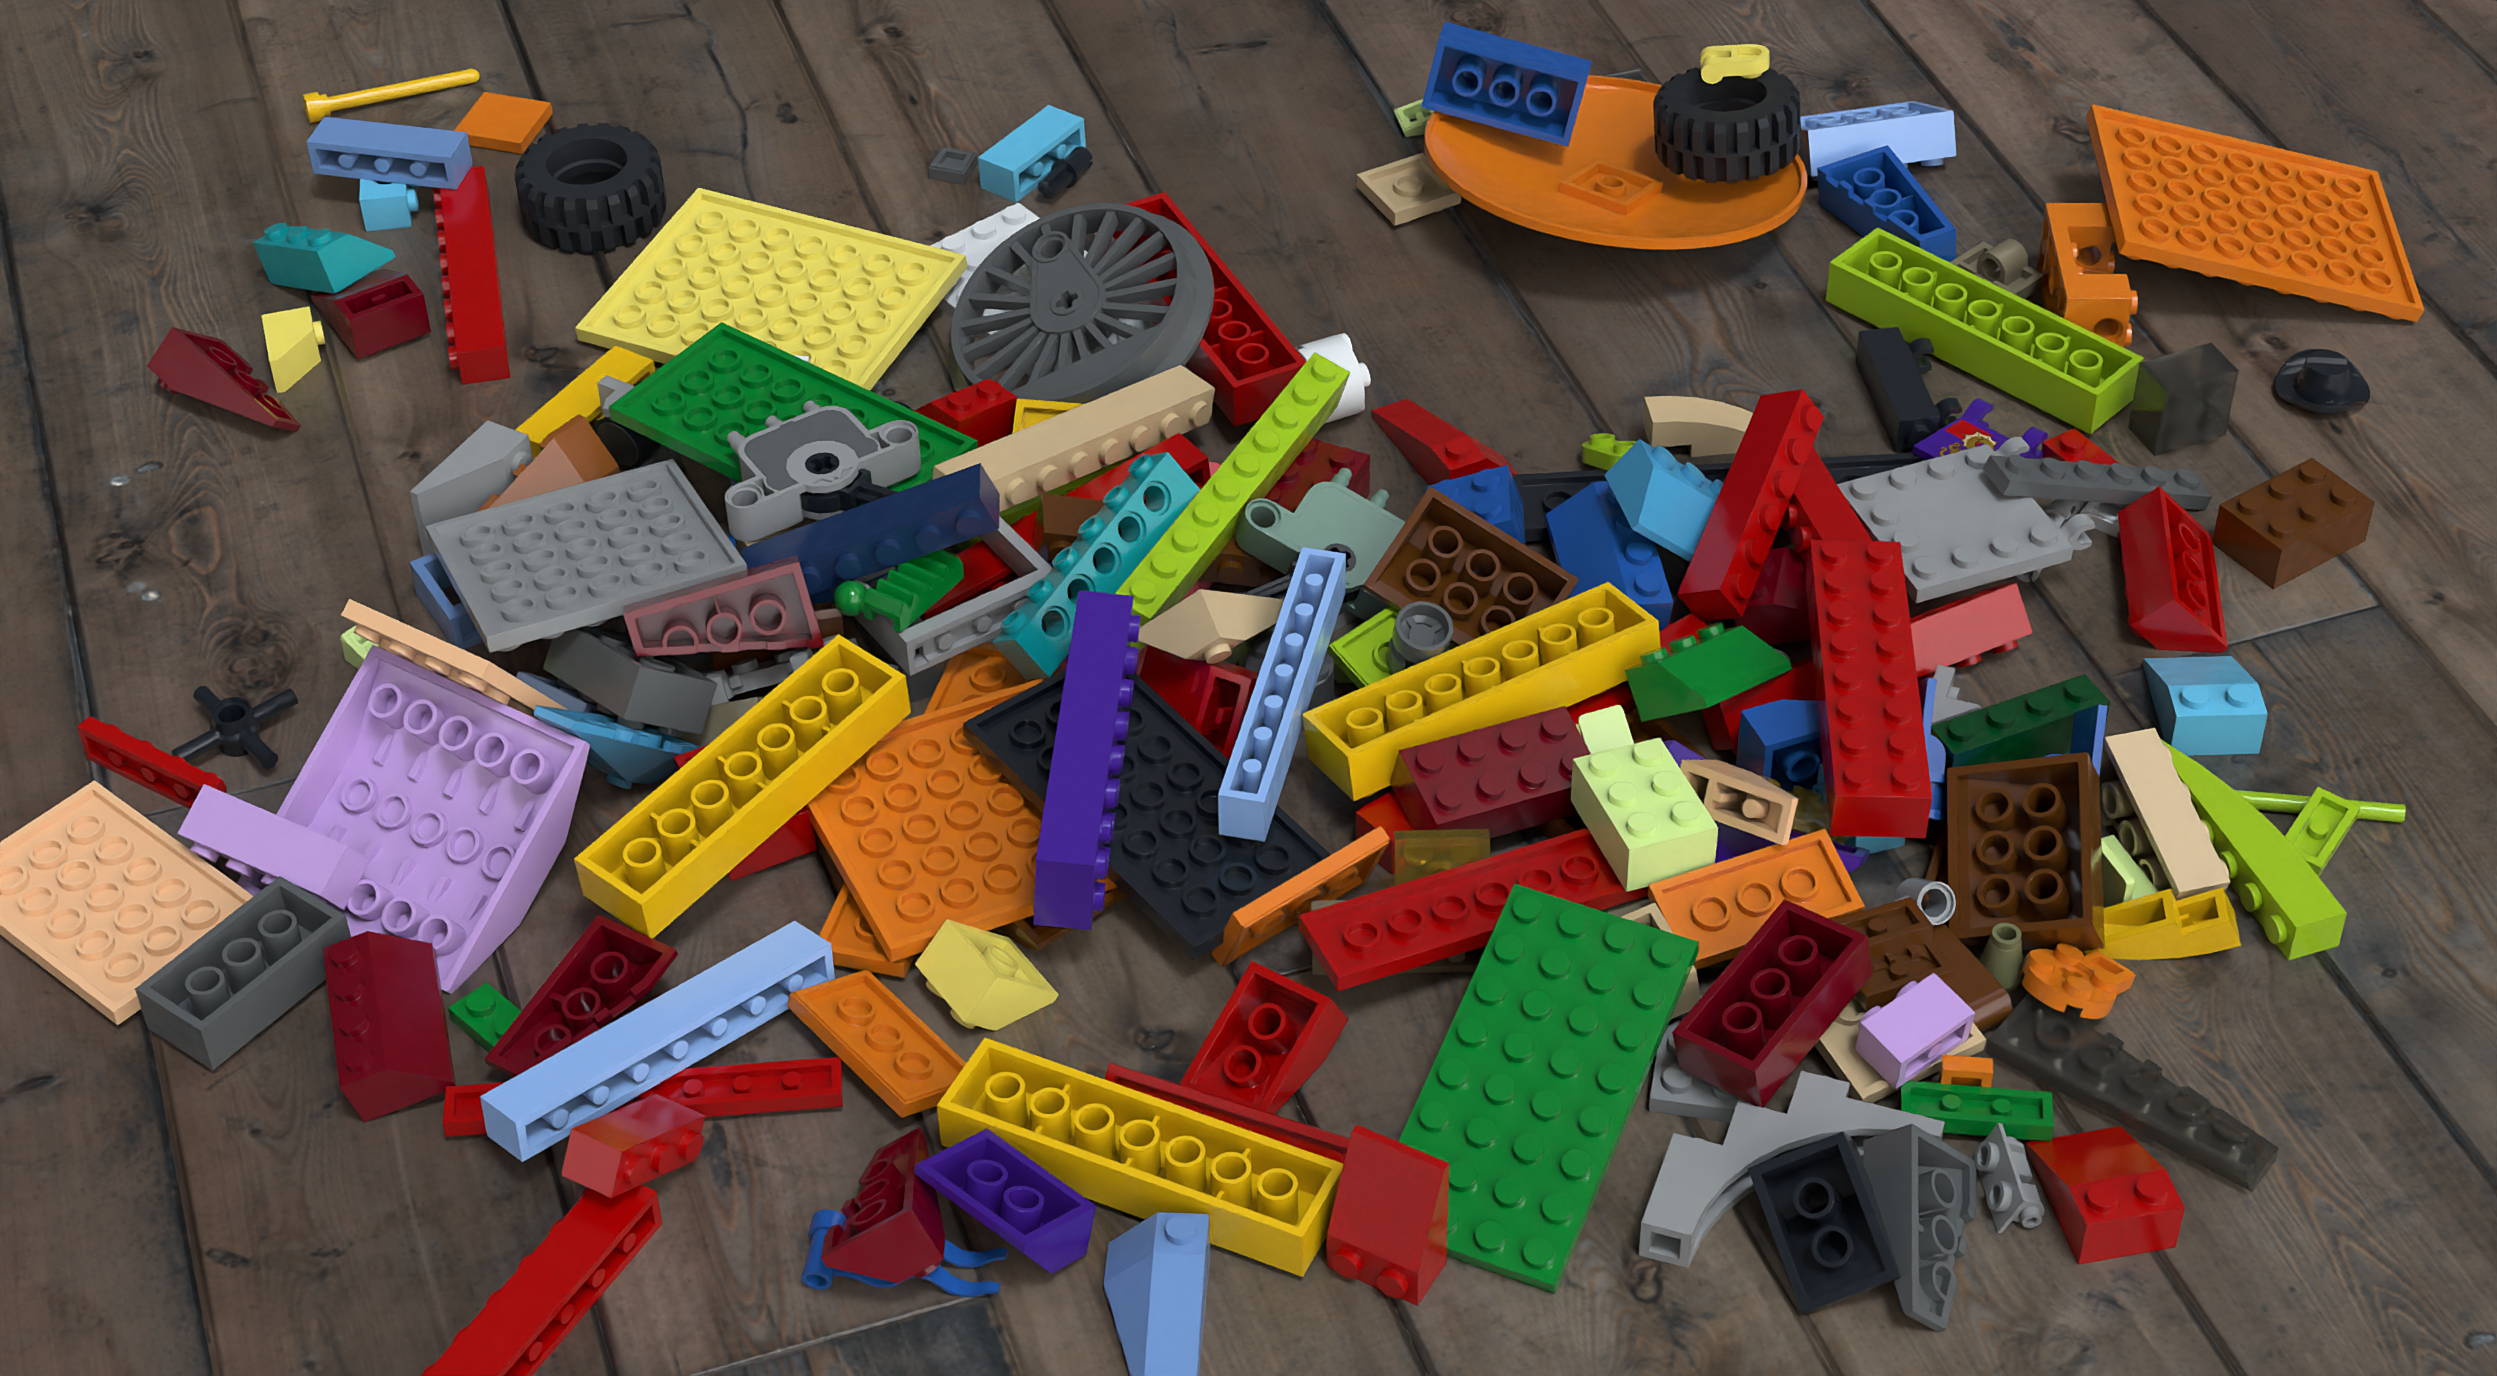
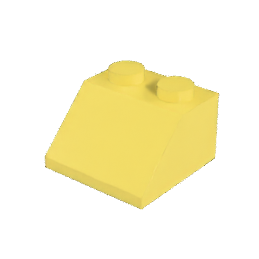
[915,919,1059,1031]

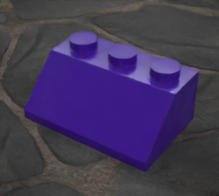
[914,1129,1096,1274]

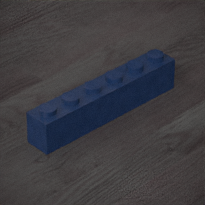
[741,463,1000,596]

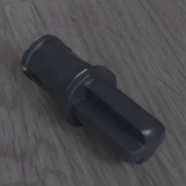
[1037,146,1093,199]

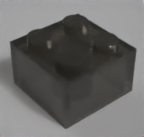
[2128,343,2239,456]

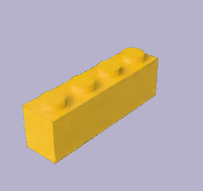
[515,345,655,460]

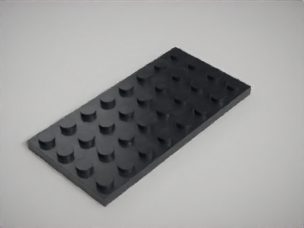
[963,669,1331,960]

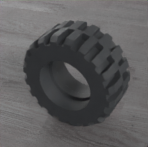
[1653,67,1801,184]
[514,123,667,255]

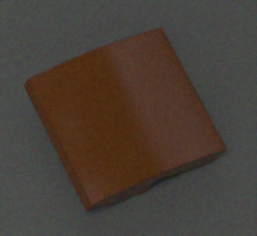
[1833,897,1955,1011]

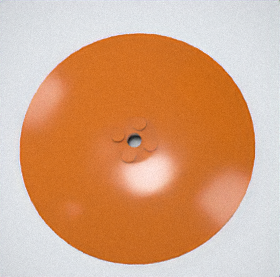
[1424,75,1807,250]

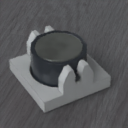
[593,375,682,473]

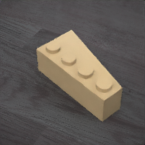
[2099,728,2231,901]

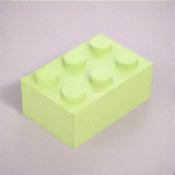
[1571,738,1718,892]

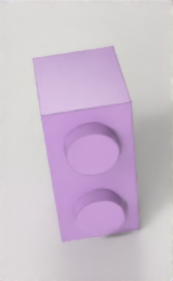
[1855,973,1975,1090]

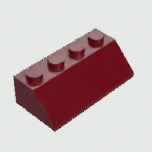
[323,931,456,1123]

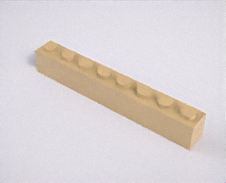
[932,365,1215,512]

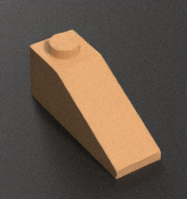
[1680,760,1798,845]

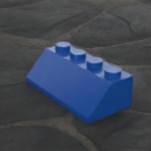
[1545,481,1673,632]

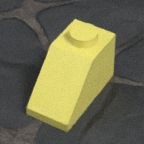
[261,306,326,393]

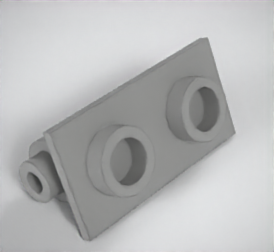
[1973,1123,2045,1234]

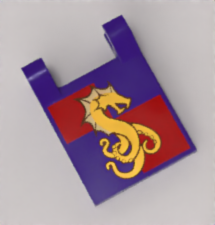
[1912,398,2048,460]

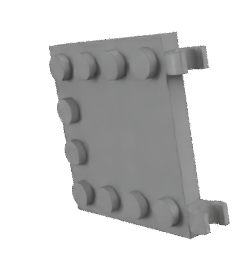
[1837,437,2095,603]

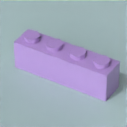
[177,784,370,910]

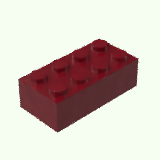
[1390,706,1591,856]
[1672,899,1873,1108]

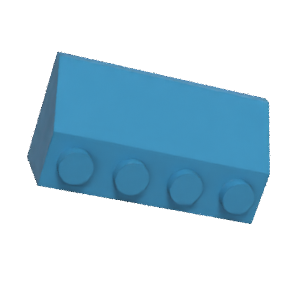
[1604,439,1724,562]

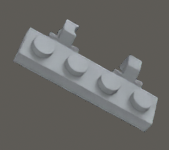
[699,635,858,705]

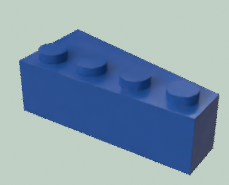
[1817,145,1956,262]

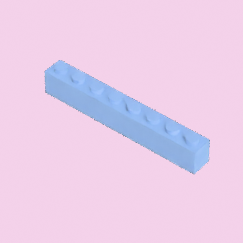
[1218,547,1346,842]
[480,921,835,1162]

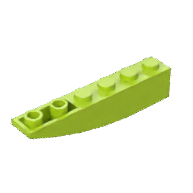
[2161,739,2347,961]

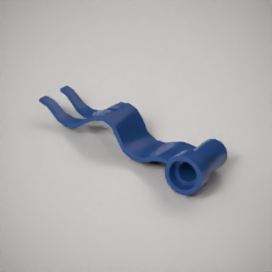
[801,1210,1008,1297]

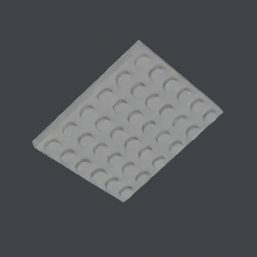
[425,459,747,653]

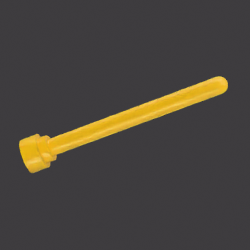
[302,69,480,124]

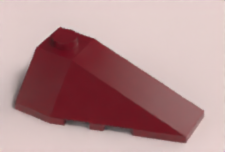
[147,327,301,432]
[484,914,678,1077]
[821,1127,945,1283]

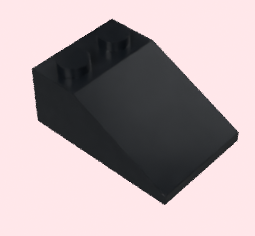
[1748,1131,1901,1315]

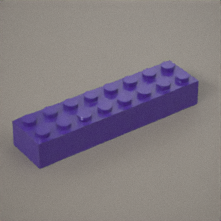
[1033,590,1141,930]

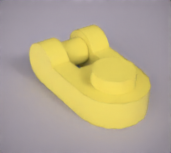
[1700,44,1770,84]

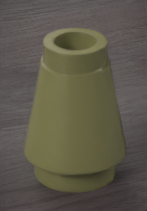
[1979,923,2024,993]

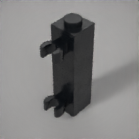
[1856,327,1962,453]

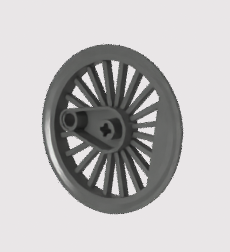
[948,203,1214,404]

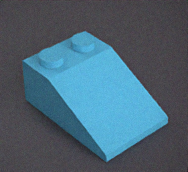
[2143,656,2268,756]

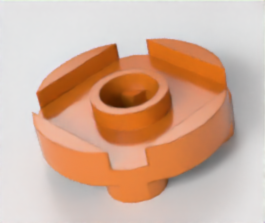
[2019,943,2121,1019]

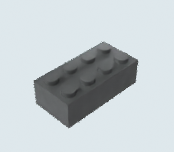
[543,626,718,738]
[135,876,351,1070]

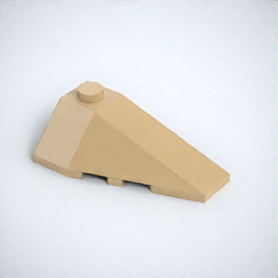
[1138,589,1284,664]

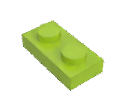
[2285,787,2361,877]

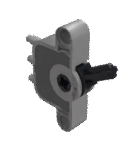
[724,401,921,541]

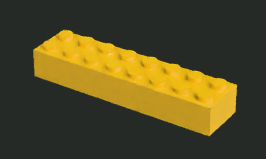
[1302,582,1661,801]
[574,634,911,939]
[937,1037,1344,1277]

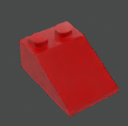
[1180,961,1349,1114]
[1327,1124,1449,1306]
[2025,1126,2185,1265]

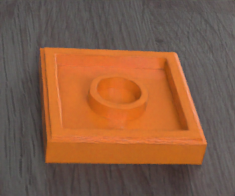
[454,92,553,154]

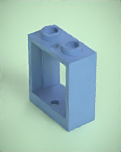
[409,552,483,649]

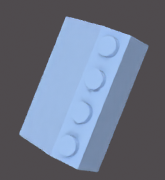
[1798,101,1956,181]

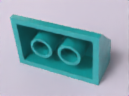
[252,223,396,294]

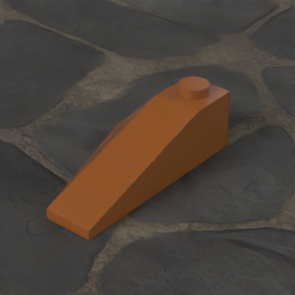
[477,414,620,512]

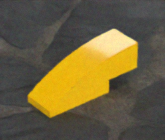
[2084,887,2241,960]

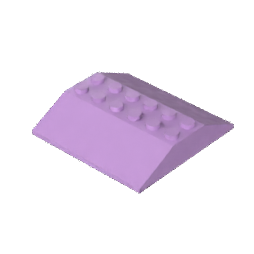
[237,645,590,994]

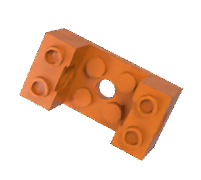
[2036,203,2138,348]

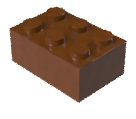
[2212,458,2375,589]

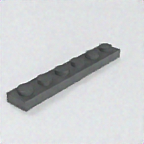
[1983,455,2212,510]

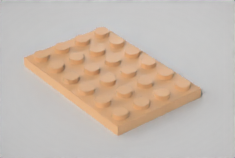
[0,780,254,1025]

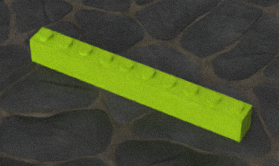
[1115,352,1351,653]

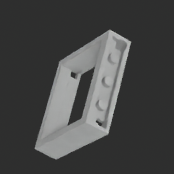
[830,516,1052,676]

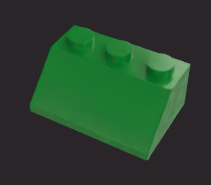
[1625,622,1792,722]

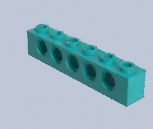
[992,452,1200,680]

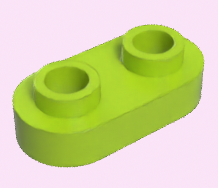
[1582,433,1636,471]

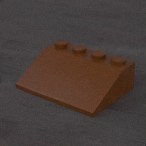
[1362,486,1579,647]
[1947,752,2105,951]

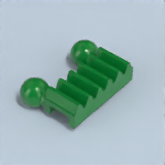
[834,550,964,633]

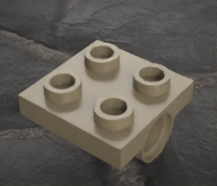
[1950,239,2044,299]

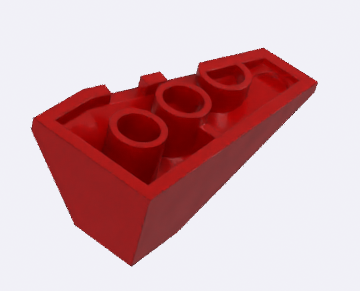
[1371,399,1518,486]

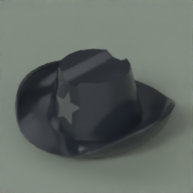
[2275,349,2370,415]

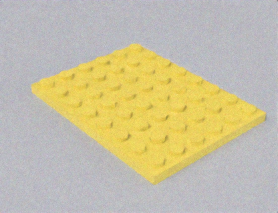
[575,188,968,391]

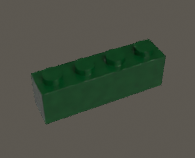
[1930,674,2110,774]

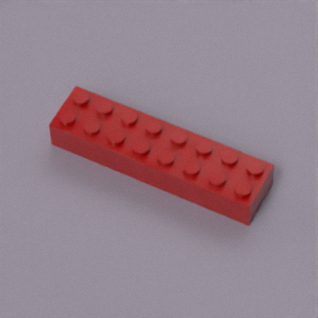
[1095,192,1306,427]
[1805,540,1932,838]

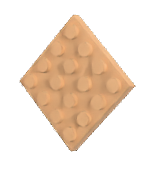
[341,599,568,721]

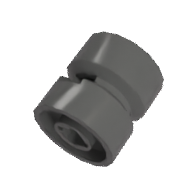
[1387,601,1453,674]

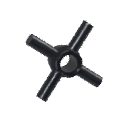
[171,686,298,769]

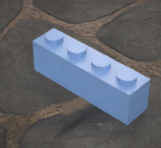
[307,117,473,190]

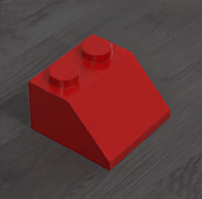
[914,379,1018,448]

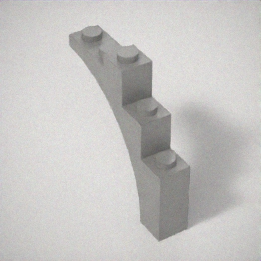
[1639,1071,1945,1268]

